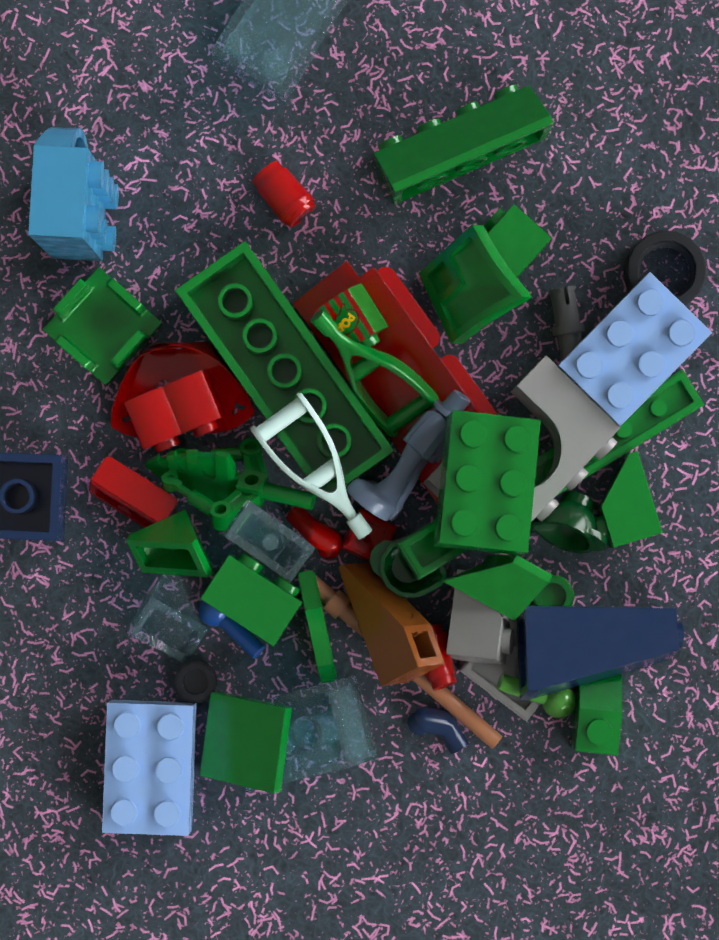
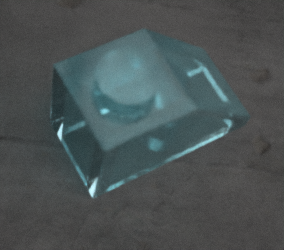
[222,499,315,583]

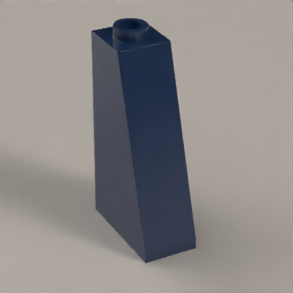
[517,606,684,700]

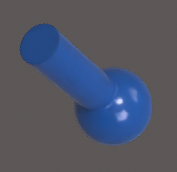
[198,600,265,659]

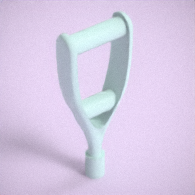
[251,393,373,540]

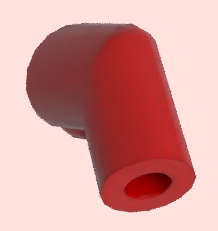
[286,507,343,559]

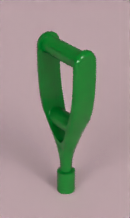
[310,310,440,437]

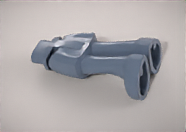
[346,390,471,521]

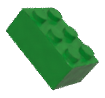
[434,410,541,555]

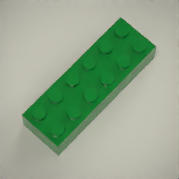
[175,241,394,502]

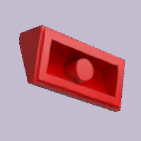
[89,456,178,528]

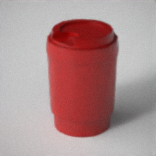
[252,160,316,228]

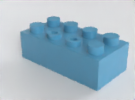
[28,127,119,261]

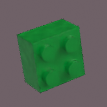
[200,552,303,647]

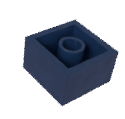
[0,452,68,541]

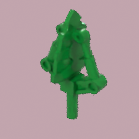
[144,438,316,531]

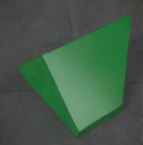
[126,509,216,577]
[443,555,553,621]

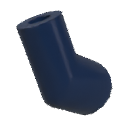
[407,706,469,754]

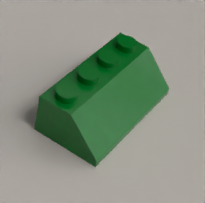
[373,84,554,206]

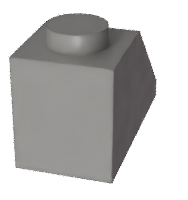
[446,569,515,665]

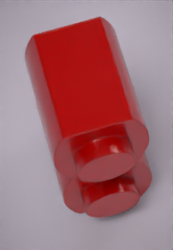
[124,369,226,453]

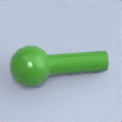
[497,673,576,718]

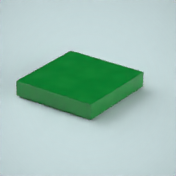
[200,691,292,794]

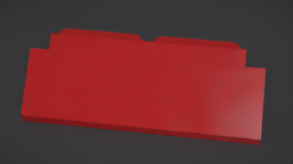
[293,261,498,505]

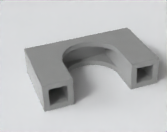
[423,355,621,554]

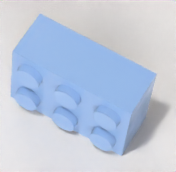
[557,272,712,426]
[102,700,197,836]

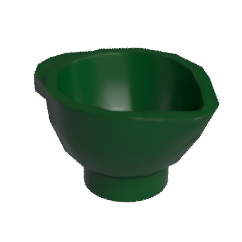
[531,491,607,554]
[369,536,446,598]

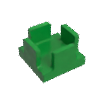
[43,267,163,386]

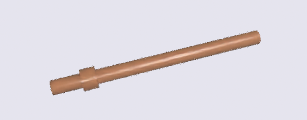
[316,575,503,749]

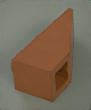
[338,562,445,686]

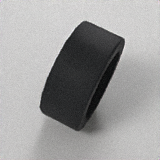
[624,230,707,306]

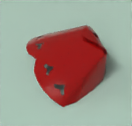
[111,342,255,437]

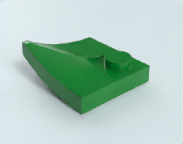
[418,224,532,344]

